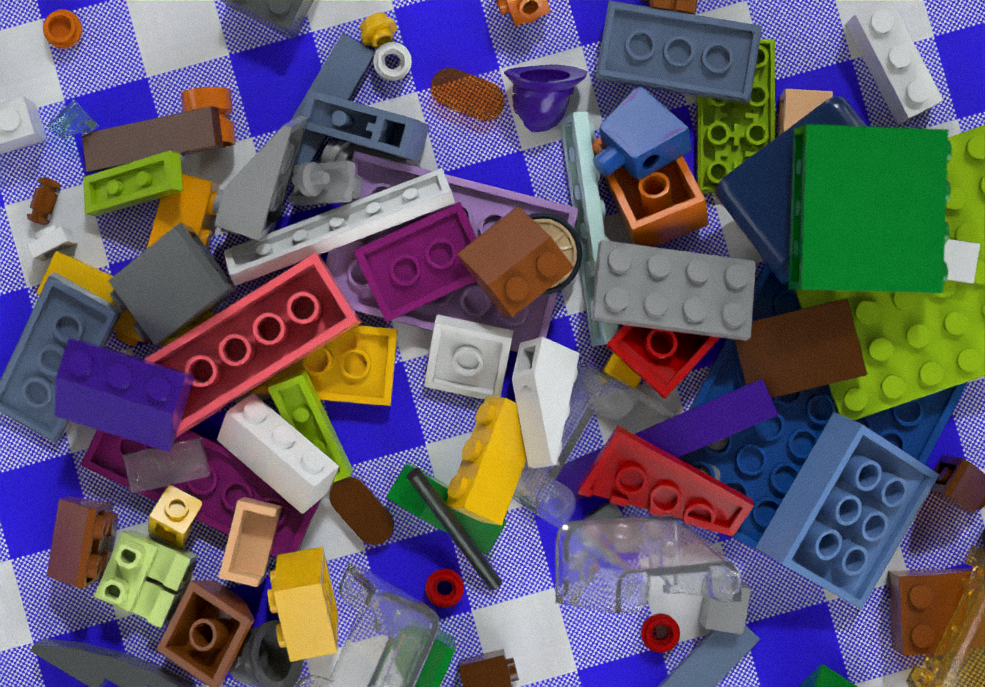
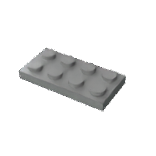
[591,240,756,341]

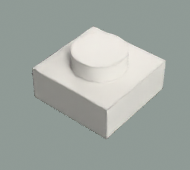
[26,225,77,261]

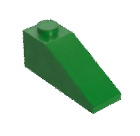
[386,462,507,555]

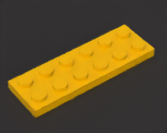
[162,312,398,406]

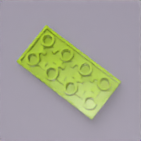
[697,39,775,194]

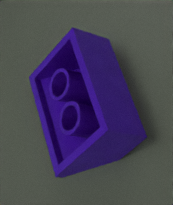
[54,338,195,452]

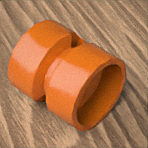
[181,87,236,149]

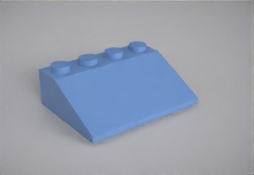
[755,412,939,610]

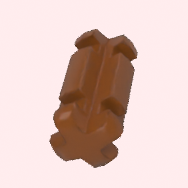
[27,177,61,225]

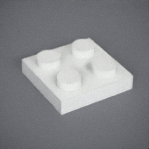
[424,314,514,400]

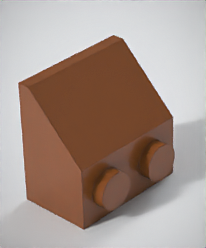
[456,206,574,317]
[156,580,254,687]

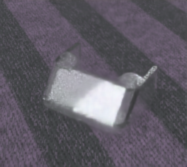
[512,361,676,550]

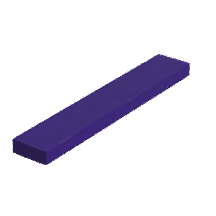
[548,378,779,507]

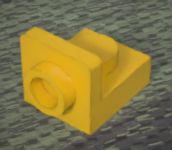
[148,485,202,549]

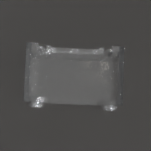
[556,515,742,614]
[295,563,440,687]

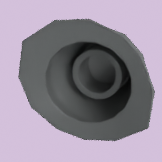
[229,619,303,687]

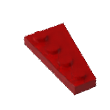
[577,425,754,536]

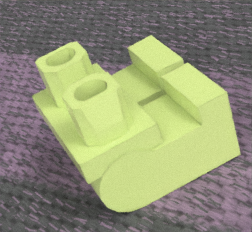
[94,531,198,628]

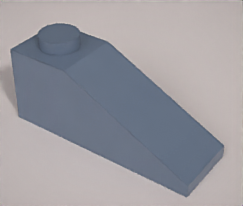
[302,90,430,162]

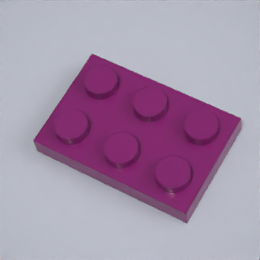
[353,202,477,322]

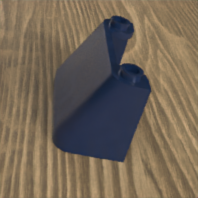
[715,96,866,284]

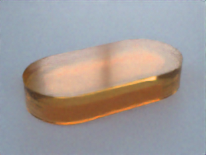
[431,68,505,122]

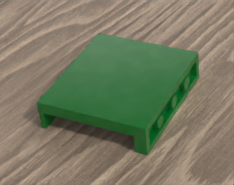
[789,124,952,293]

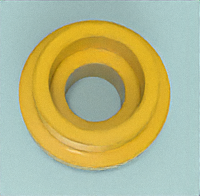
[359,12,397,48]

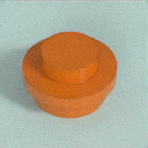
[43,10,83,49]

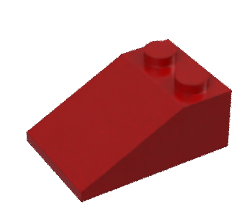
[606,325,720,399]

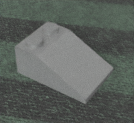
[212,115,308,241]

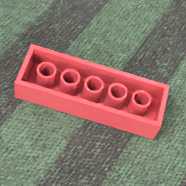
[145,253,362,438]

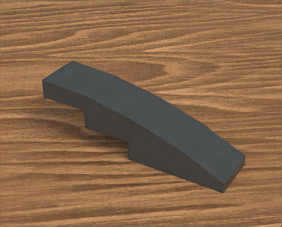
[30,638,195,687]

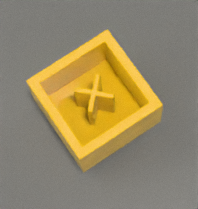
[268,546,339,662]

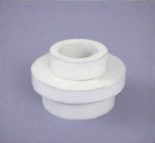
[373,42,412,81]

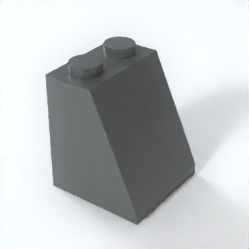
[108,222,238,346]

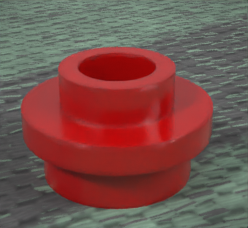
[425,568,464,608]
[641,613,680,653]

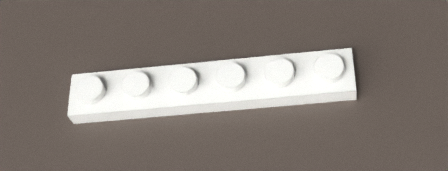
[224,168,455,286]

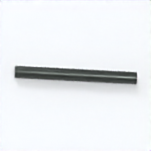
[407,468,502,590]

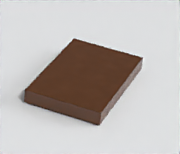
[734,298,868,398]

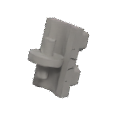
[290,161,362,206]

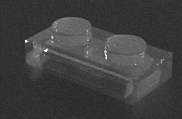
[123,438,211,494]

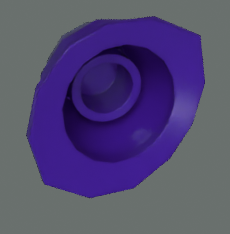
[504,64,588,132]

